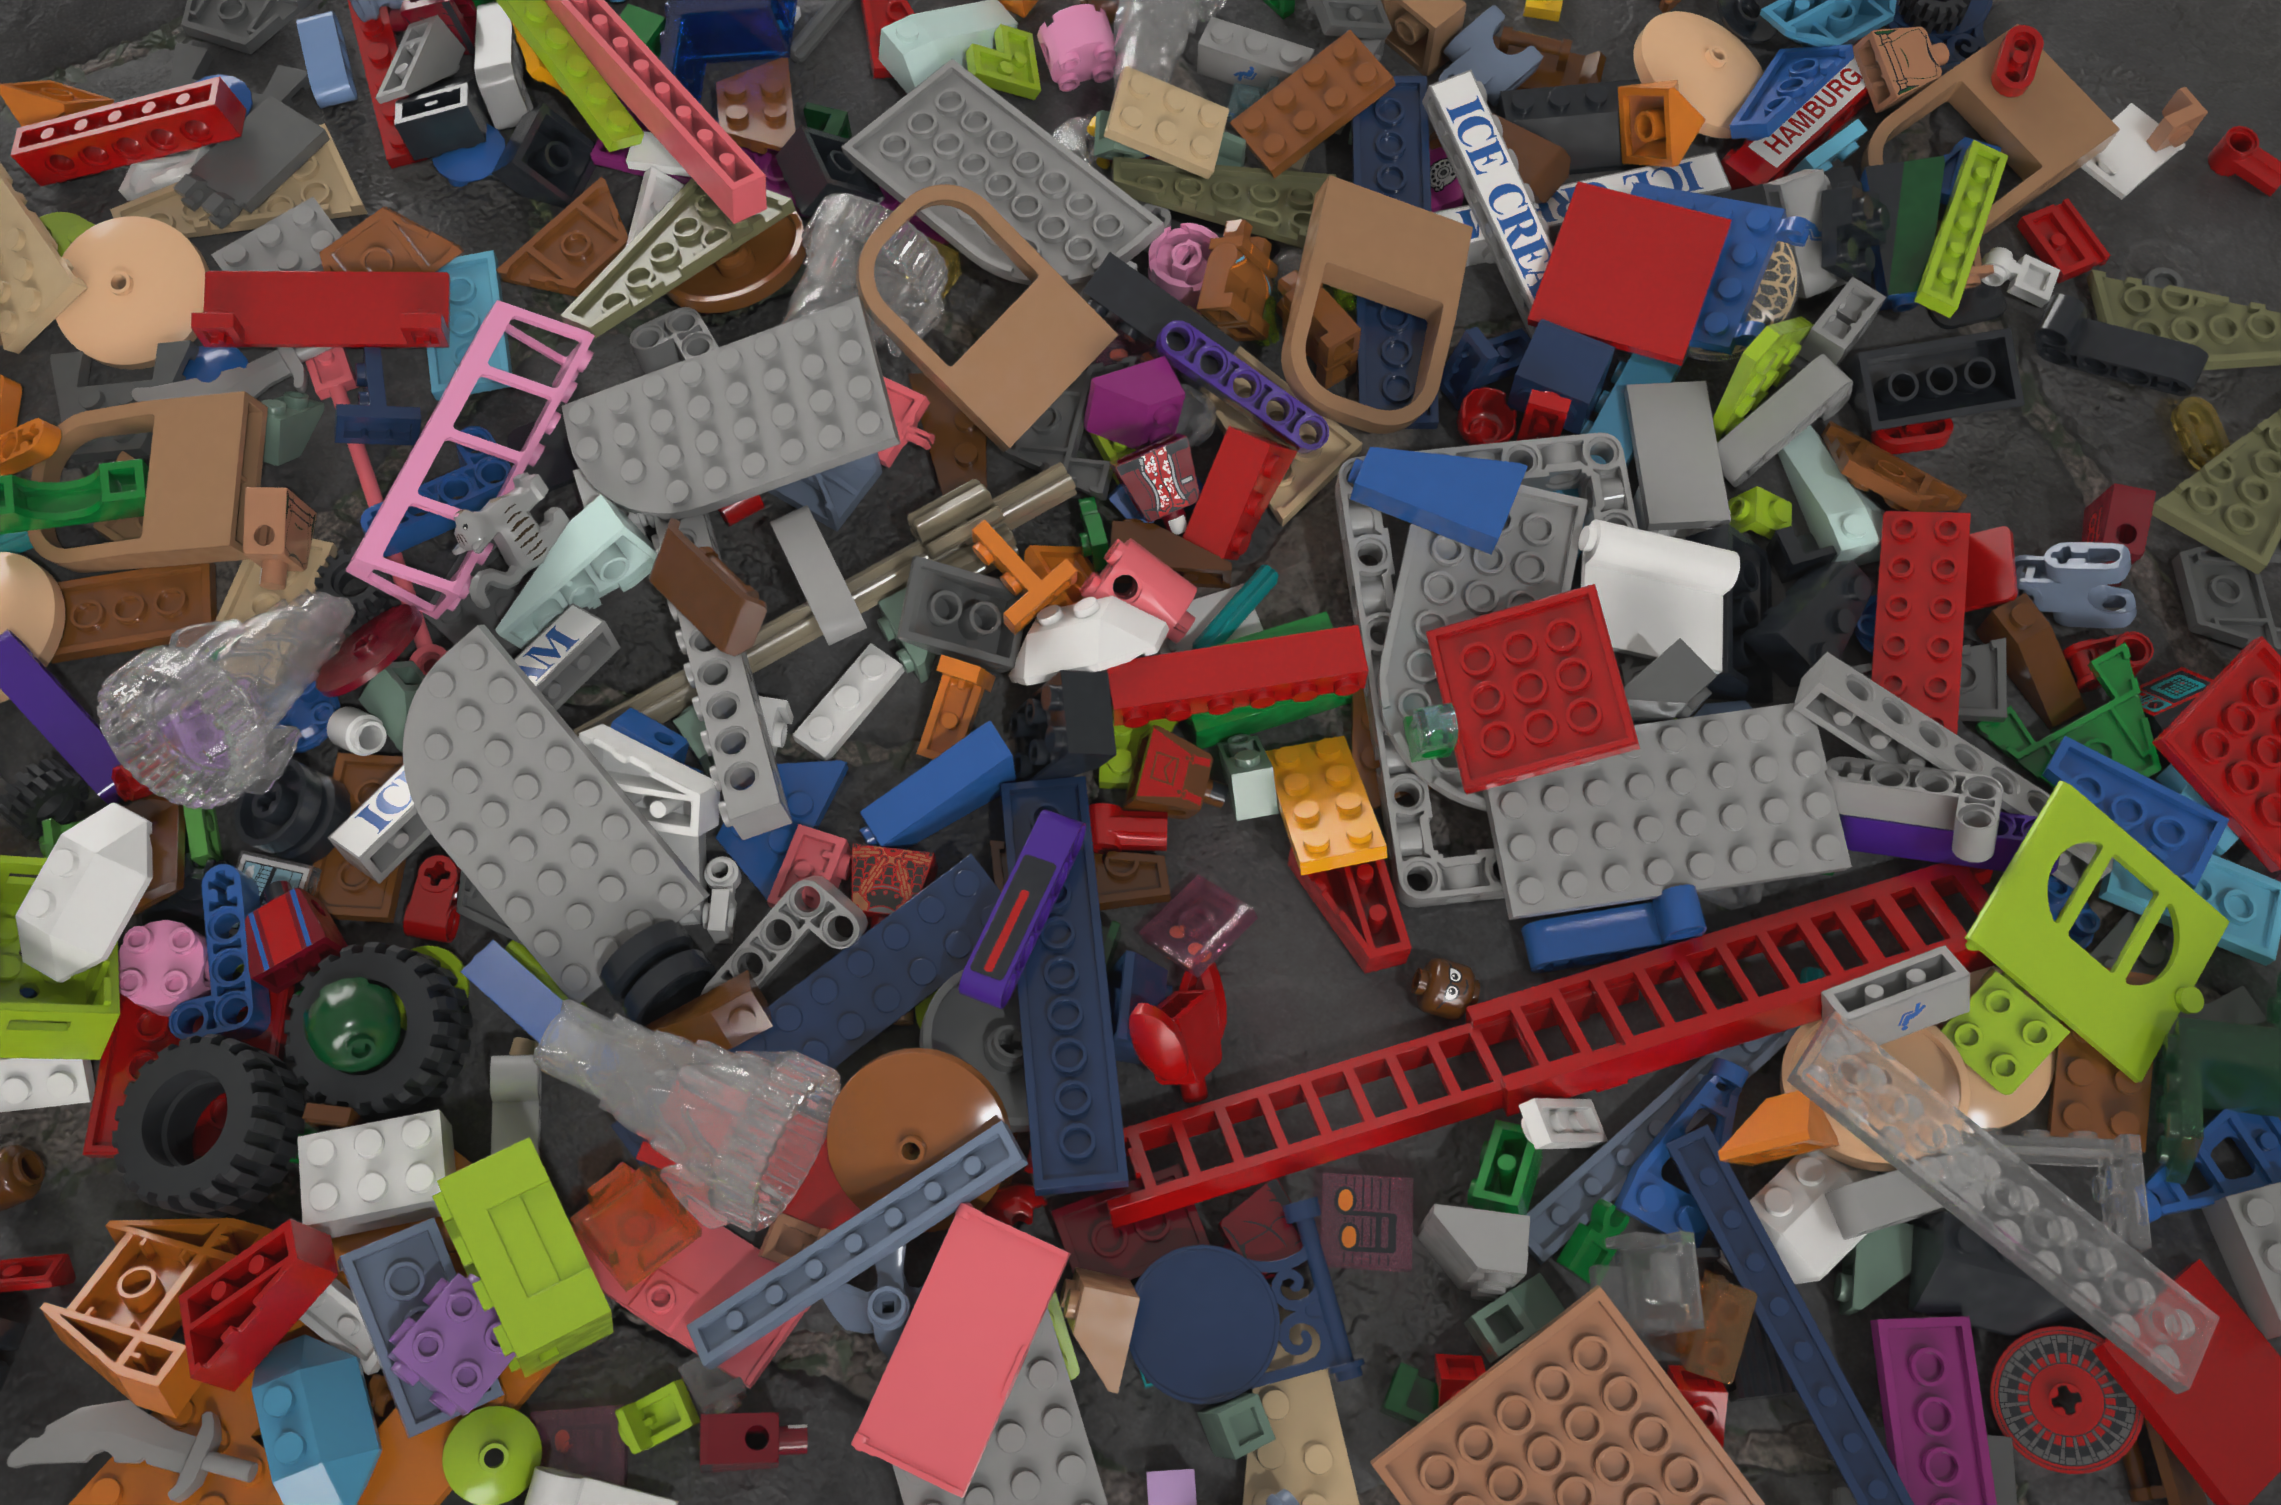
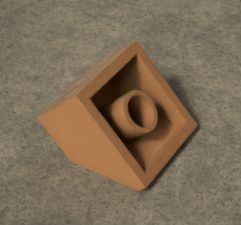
[1381,0,1467,77]
[1059,1267,1140,1394]

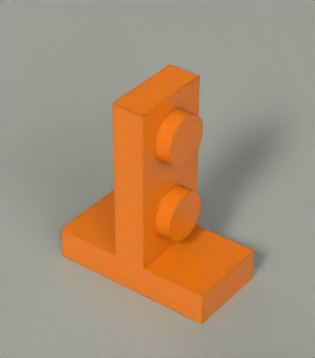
[972,519,1078,635]
[916,654,996,759]

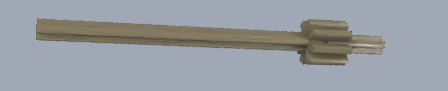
[573,462,1077,737]

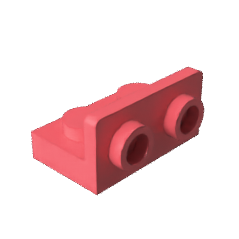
[767,824,852,909]

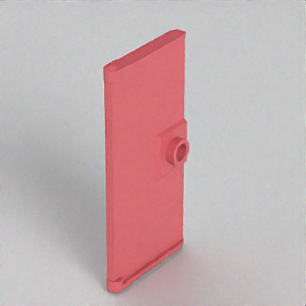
[571,1162,811,1389]
[851,1202,1071,1498]

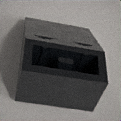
[394,72,487,161]
[1009,670,1117,782]

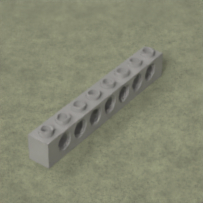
[1793,652,2113,889]

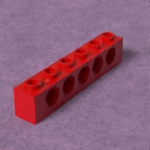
[10,76,246,187]

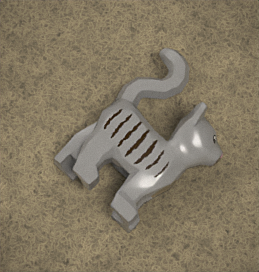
[452,472,570,609]

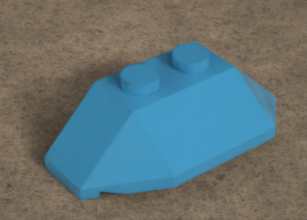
[1760,0,1897,47]
[251,1334,383,1505]

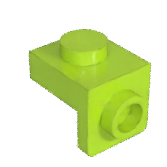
[1728,486,1792,540]
[615,1379,700,1455]

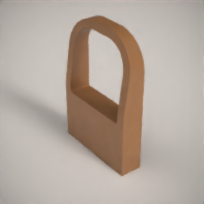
[1861,24,2120,242]
[1281,175,1473,434]
[856,184,1118,452]
[27,391,268,573]

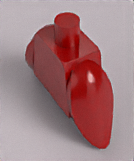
[1129,956,1227,1103]

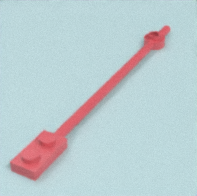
[305,347,447,676]

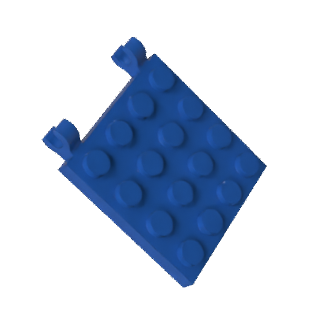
[1631,182,1810,355]

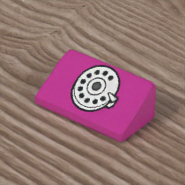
[1429,147,1463,212]

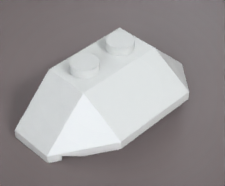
[1009,596,1169,686]
[15,802,153,983]
[1717,1151,1877,1284]

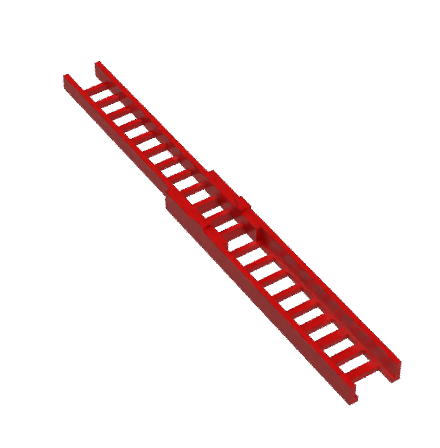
[1107,863,1996,1229]

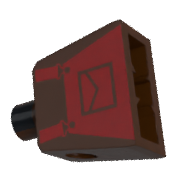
[1122,725,1228,820]

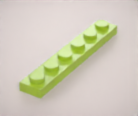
[496,0,644,152]
[1914,140,2008,318]

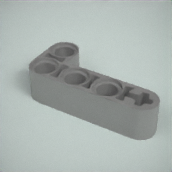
[474,2,533,130]
[629,307,719,374]
[1717,354,1853,487]
[770,505,867,646]
[1825,757,2004,863]
[701,875,868,995]
[490,1055,542,1158]
[1825,1146,2000,1240]

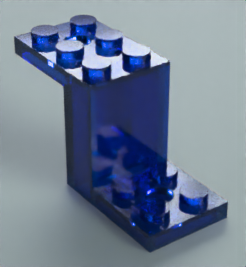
[660,0,797,103]

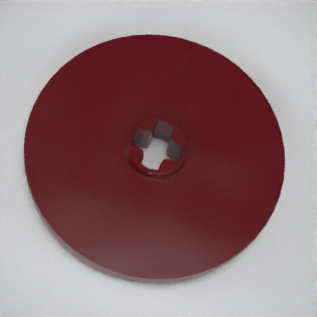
[316,604,423,697]

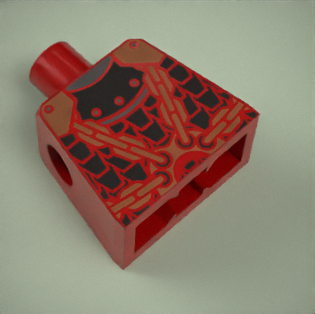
[852,844,938,930]

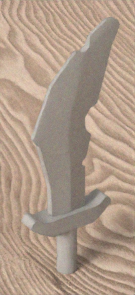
[132,347,334,402]
[7,1400,258,1503]

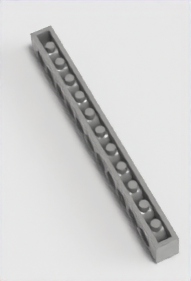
[646,513,792,840]

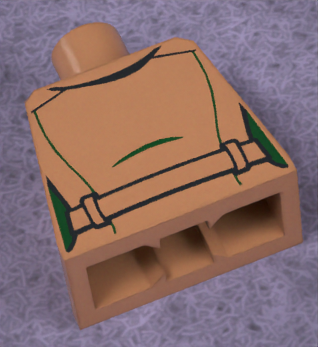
[1853,27,1949,113]
[243,487,317,590]

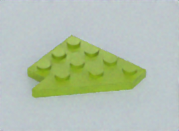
[1713,316,1814,443]

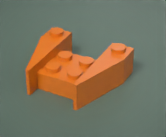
[40,1218,273,1418]

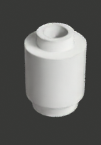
[327,707,387,756]

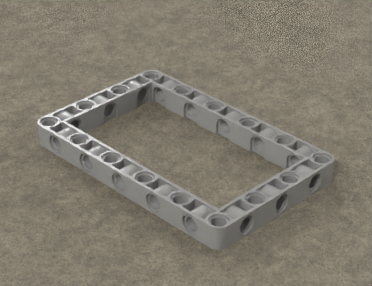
[1335,433,1654,908]

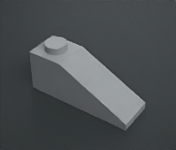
[375,15,465,104]

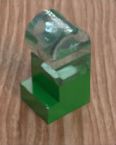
[1403,703,1458,763]

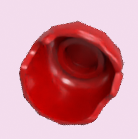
[1456,386,1517,446]
[981,1183,1047,1227]

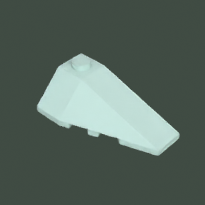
[878,0,1018,94]
[1778,425,1886,566]
[495,495,657,650]

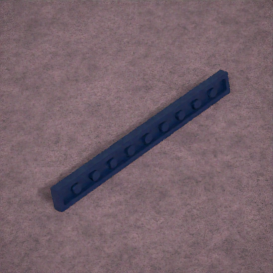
[1666,1124,1914,1505]

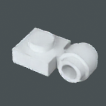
[1981,247,2060,308]
[702,856,741,944]

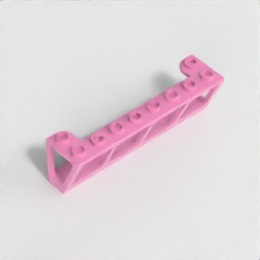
[345,300,595,620]

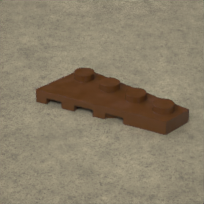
[908,373,988,496]
[990,840,1171,911]

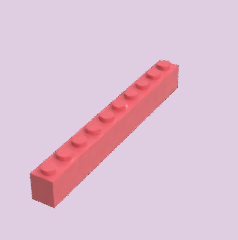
[544,0,767,224]

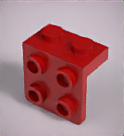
[1965,526,2018,612]

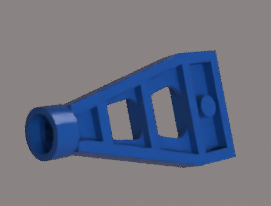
[1614,1058,1749,1248]
[2120,1091,2281,1227]

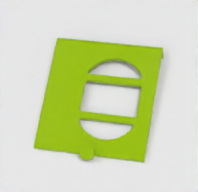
[1965,781,2230,1083]

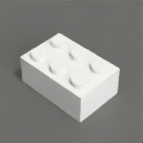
[298,1109,456,1238]

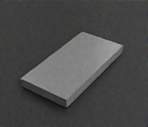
[1624,381,1731,531]

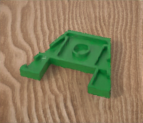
[1975,643,2162,792]

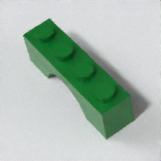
[0,459,149,534]

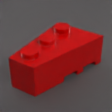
[1182,426,1298,560]
[1287,847,1412,974]
[178,1219,339,1392]

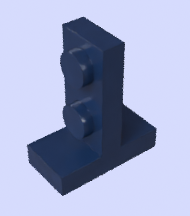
[1439,327,1531,411]
[334,347,421,446]

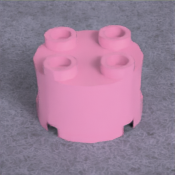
[1037,4,1120,92]
[1148,223,1219,315]
[118,920,211,1017]

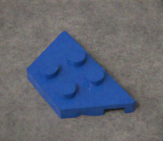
[716,760,849,901]

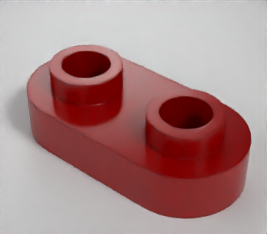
[1991,25,2044,97]
[1871,419,1954,454]

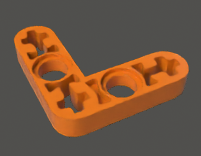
[0,374,61,476]

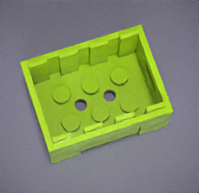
[0,855,120,1060]
[432,1137,614,1378]

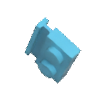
[1788,119,1867,175]

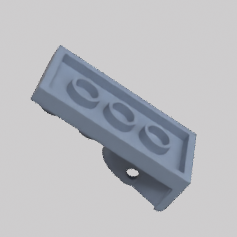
[768,452,882,532]
[337,1217,504,1439]

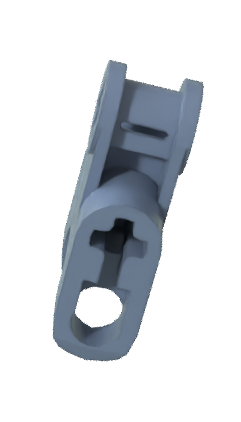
[1438,5,1544,107]
[2015,542,2137,629]

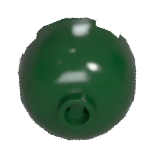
[303,977,401,1072]

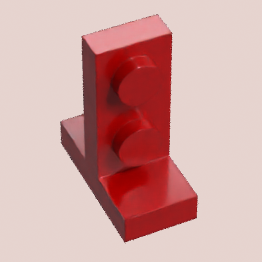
[1516,389,1572,472]

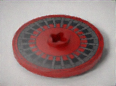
[1990,1326,2144,1474]

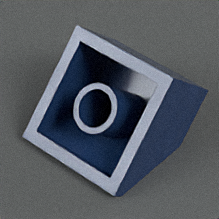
[1507,319,1616,435]
[1107,950,1172,1065]

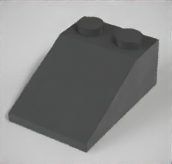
[896,556,1024,674]

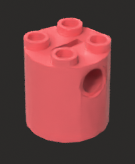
[1079,538,1197,644]

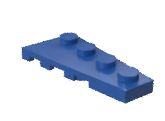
[1729,44,1854,141]
[2042,736,2230,890]

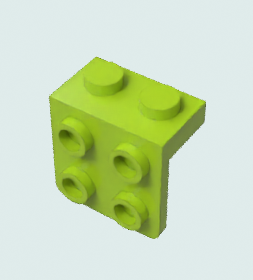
[1940,967,2070,1095]

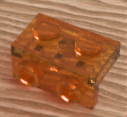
[1675,1269,1757,1384]

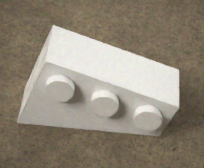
[579,724,720,837]

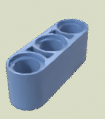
[296,11,358,109]

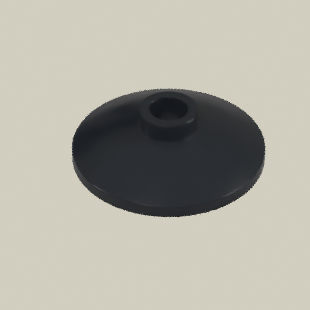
[1717,0,1778,43]

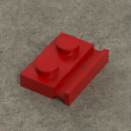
[2016,198,2111,284]

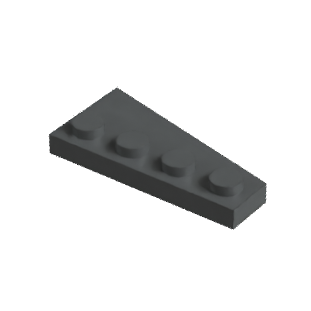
[1852,638,2007,722]

